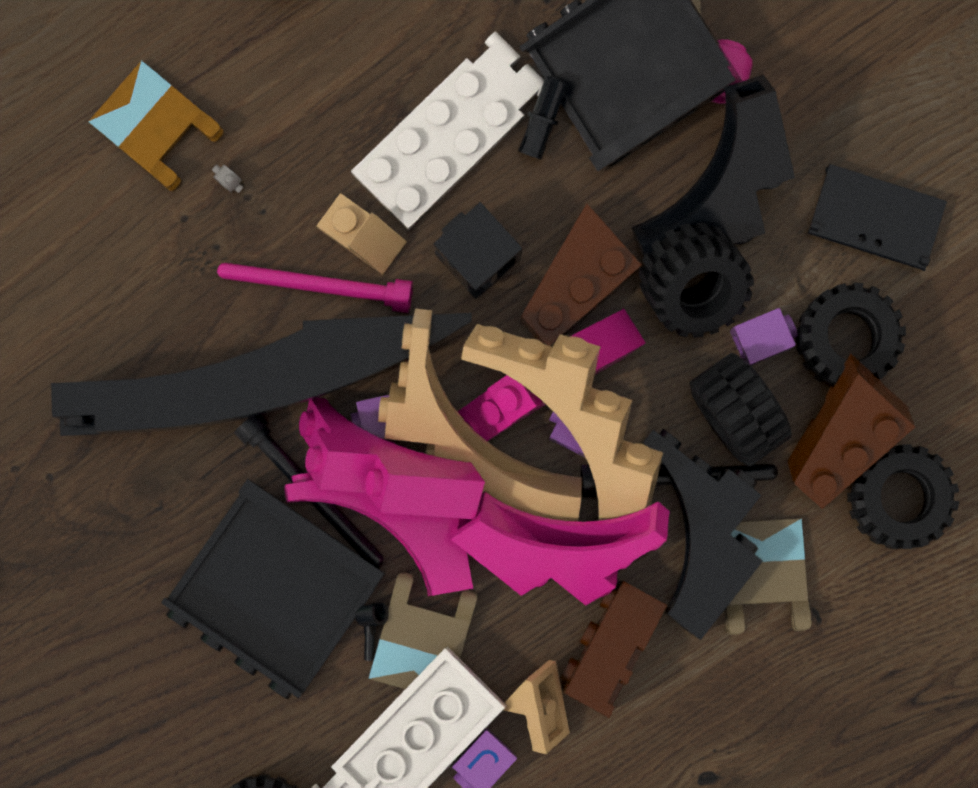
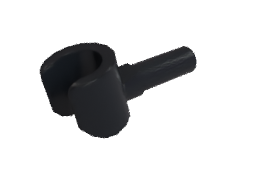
[355,602,389,661]

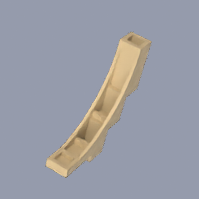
[378,309,582,521]
[461,324,664,521]

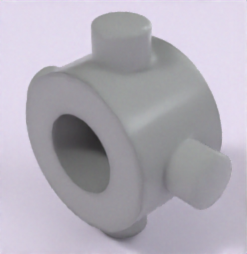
[212,164,243,193]

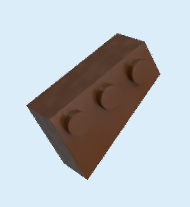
[520,204,642,347]
[787,353,915,509]
[559,581,667,718]

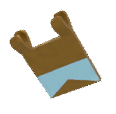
[88,60,224,191]

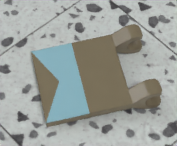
[725,518,812,635]
[369,571,478,689]

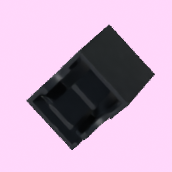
[433,202,522,300]

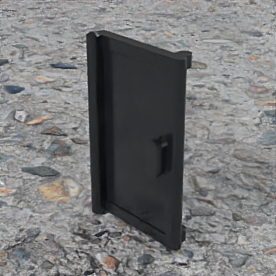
[808,164,947,271]

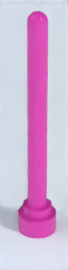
[217,263,413,313]

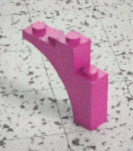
[457,309,646,442]
[299,398,485,519]
[284,442,473,596]
[450,492,670,606]

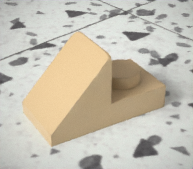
[317,193,407,275]
[504,660,570,754]

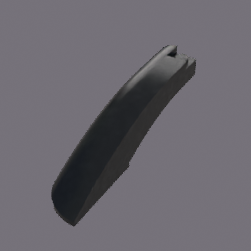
[51,313,472,436]

